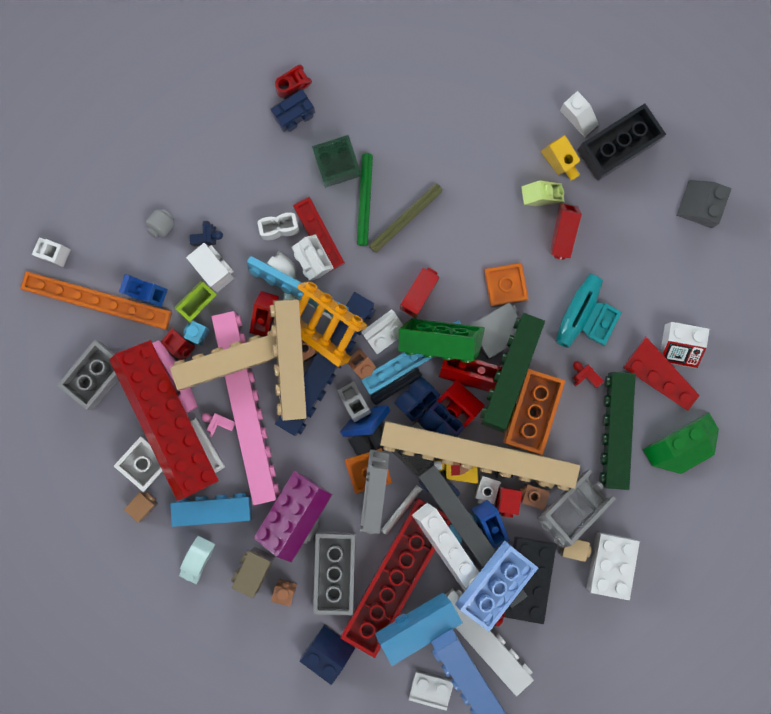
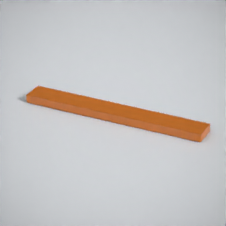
[20,271,172,330]

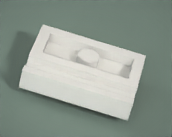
[361,309,403,354]
[409,670,453,711]

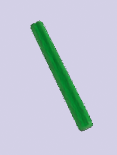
[357,153,373,246]

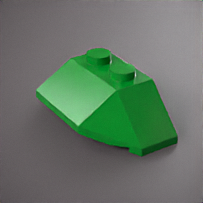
[642,412,719,474]

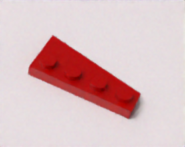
[623,336,700,411]

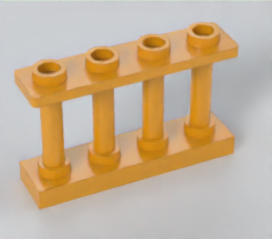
[297,281,367,367]

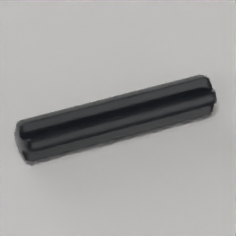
[370,368,422,405]

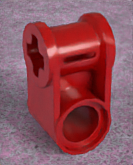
[275,65,312,99]

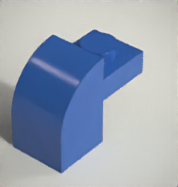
[119,274,168,307]

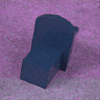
[190,221,223,246]

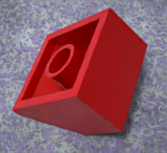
[437,379,485,427]

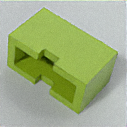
[174,281,217,322]

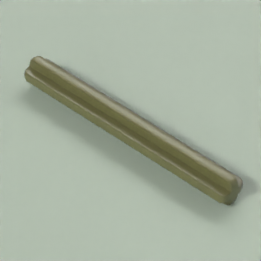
[369,183,443,253]

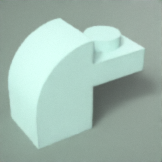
[179,536,215,584]

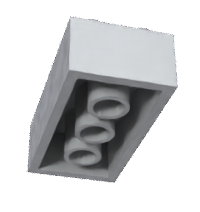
[313,532,356,615]

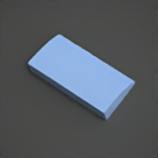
[455,541,538,631]

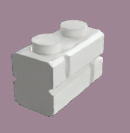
[292,235,334,281]

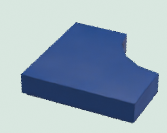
[340,405,391,437]

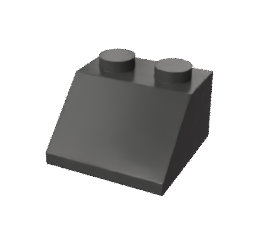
[676,180,732,228]

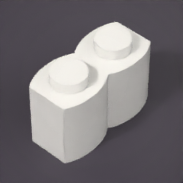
[257,213,300,240]

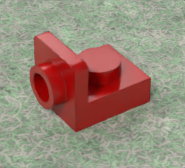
[161,328,195,360]

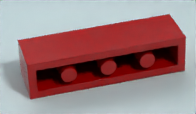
[439,359,502,392]

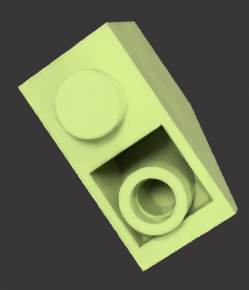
[521,180,565,206]

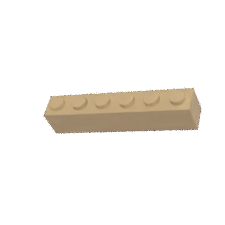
[270,299,307,421]
[170,331,277,391]

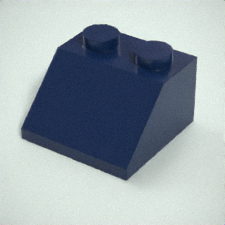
[299,624,356,685]

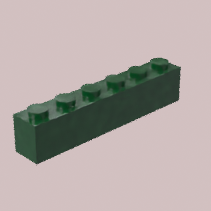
[480,313,545,433]
[599,372,636,490]

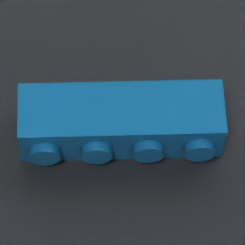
[170,493,253,527]

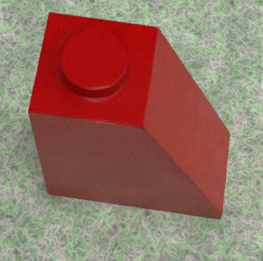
[550,203,582,260]
[400,268,439,319]

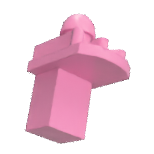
[201,413,235,438]

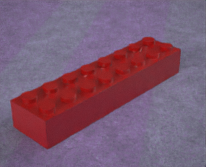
[109,340,219,501]
[340,497,451,658]

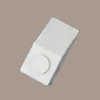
[560,91,599,138]

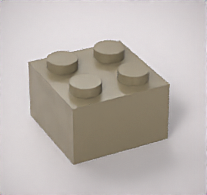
[231,547,275,599]

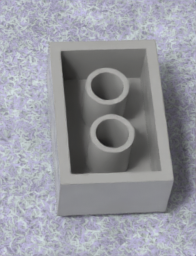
[57,340,119,410]

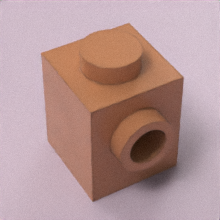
[520,484,550,510]

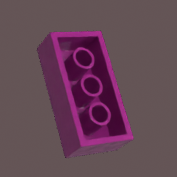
[254,471,333,563]

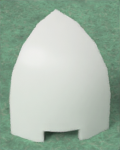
[267,251,297,279]

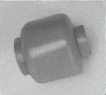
[146,209,174,238]

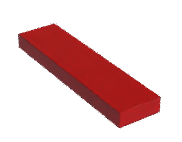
[293,197,345,272]

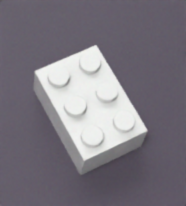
[586,532,640,600]

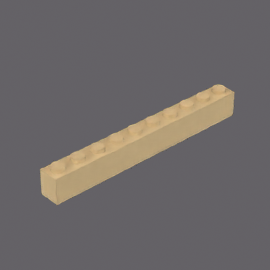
[380,421,580,491]

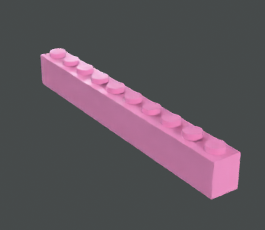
[211,311,280,505]

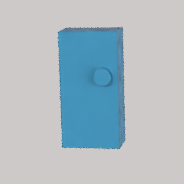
[375,592,463,666]

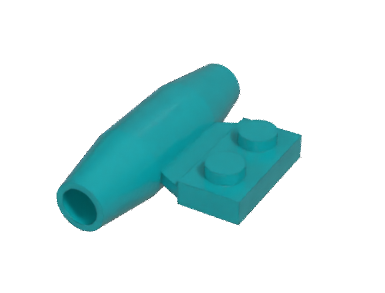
[555,274,622,348]

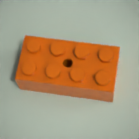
[503,369,565,455]

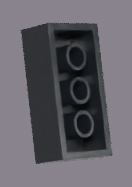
[577,103,666,181]
[505,536,557,624]

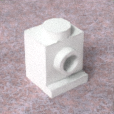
[474,475,501,504]

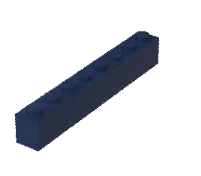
[275,292,375,436]

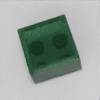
[312,135,361,188]

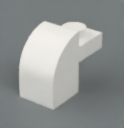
[32,237,71,267]

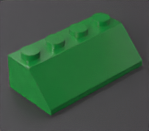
[398,318,485,363]

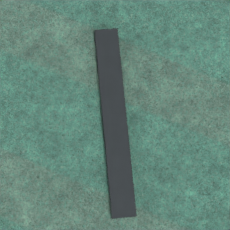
[418,465,528,608]

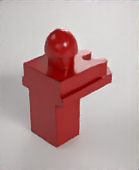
[572,361,604,388]

